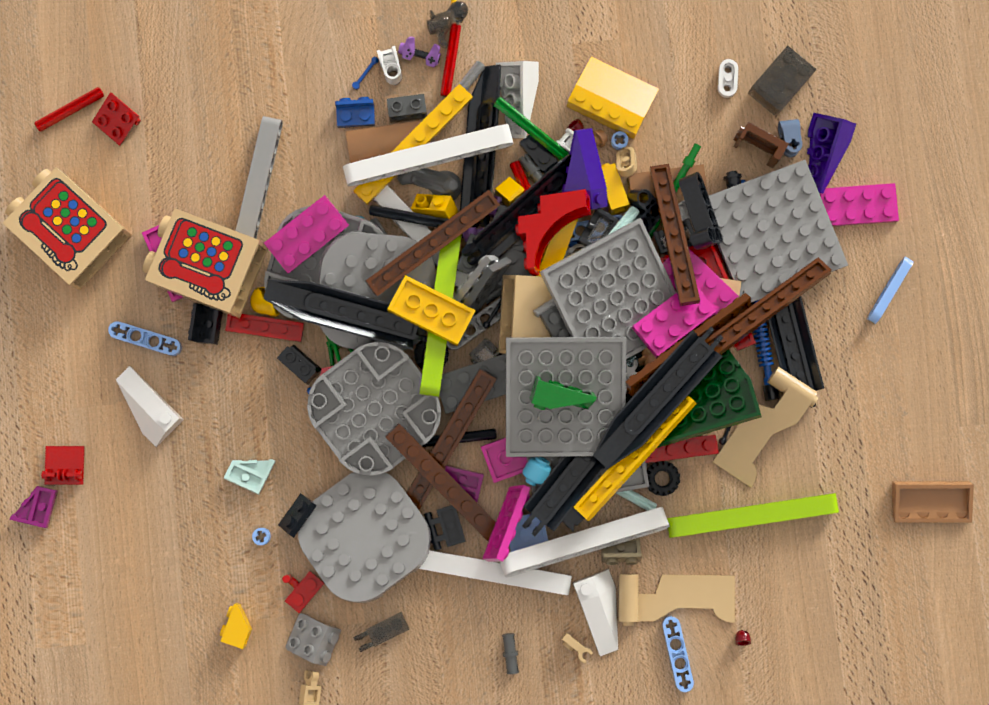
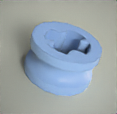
[611,131,628,150]
[252,528,271,545]

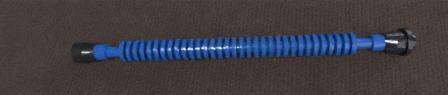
[723,171,780,401]

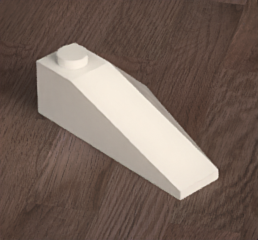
[496,61,539,138]
[116,366,184,447]
[573,569,618,656]

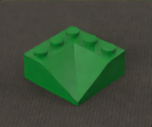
[529,376,597,410]

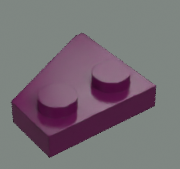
[445,465,484,502]
[9,486,58,528]

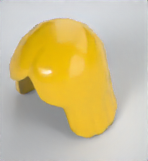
[250,287,280,316]

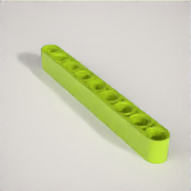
[419,234,462,397]
[667,493,839,538]

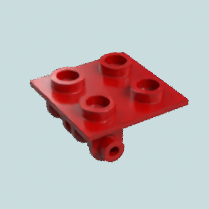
[92,92,141,146]
[41,446,85,485]

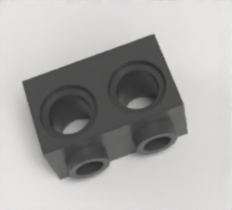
[387,94,427,123]

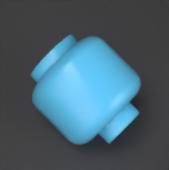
[522,457,552,486]

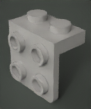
[286,613,341,666]

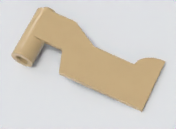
[713,367,819,488]
[619,574,735,626]

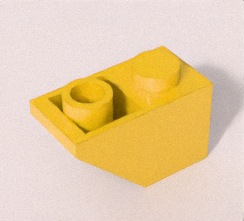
[495,177,525,207]
[411,194,458,219]
[220,603,252,649]

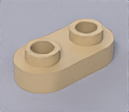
[616,147,637,177]

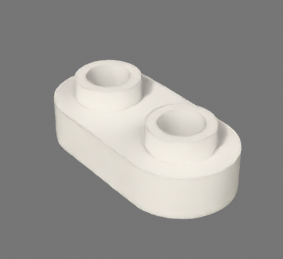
[717,59,738,98]

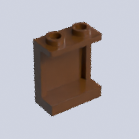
[733,122,789,168]

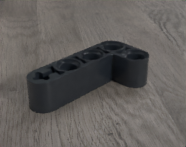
[679,172,723,250]
[627,189,660,233]

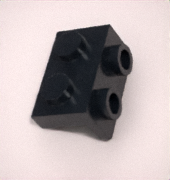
[188,303,223,345]
[278,493,317,538]

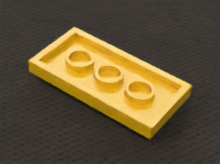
[387,275,476,346]

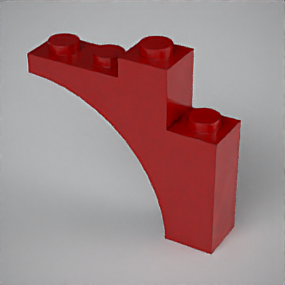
[515,189,591,276]

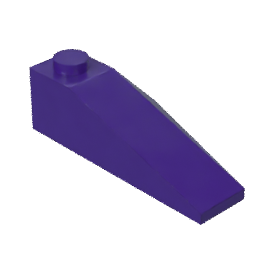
[807,113,856,194]
[562,128,608,210]

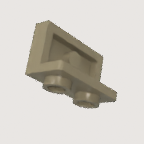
[601,537,642,565]

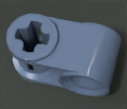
[778,119,803,157]

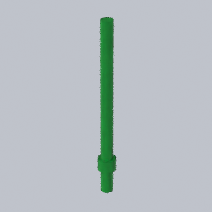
[648,143,701,239]

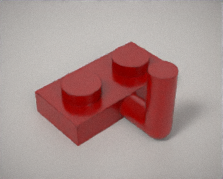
[282,571,325,613]

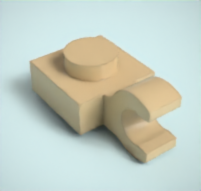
[561,632,593,663]
[299,670,321,705]

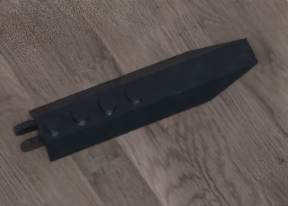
[460,64,501,228]
[461,153,571,265]
[263,280,427,350]
[768,296,824,408]
[593,327,723,469]
[522,394,632,536]

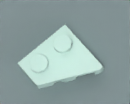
[224,459,275,495]

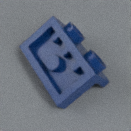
[335,97,375,128]

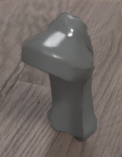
[397,168,462,201]

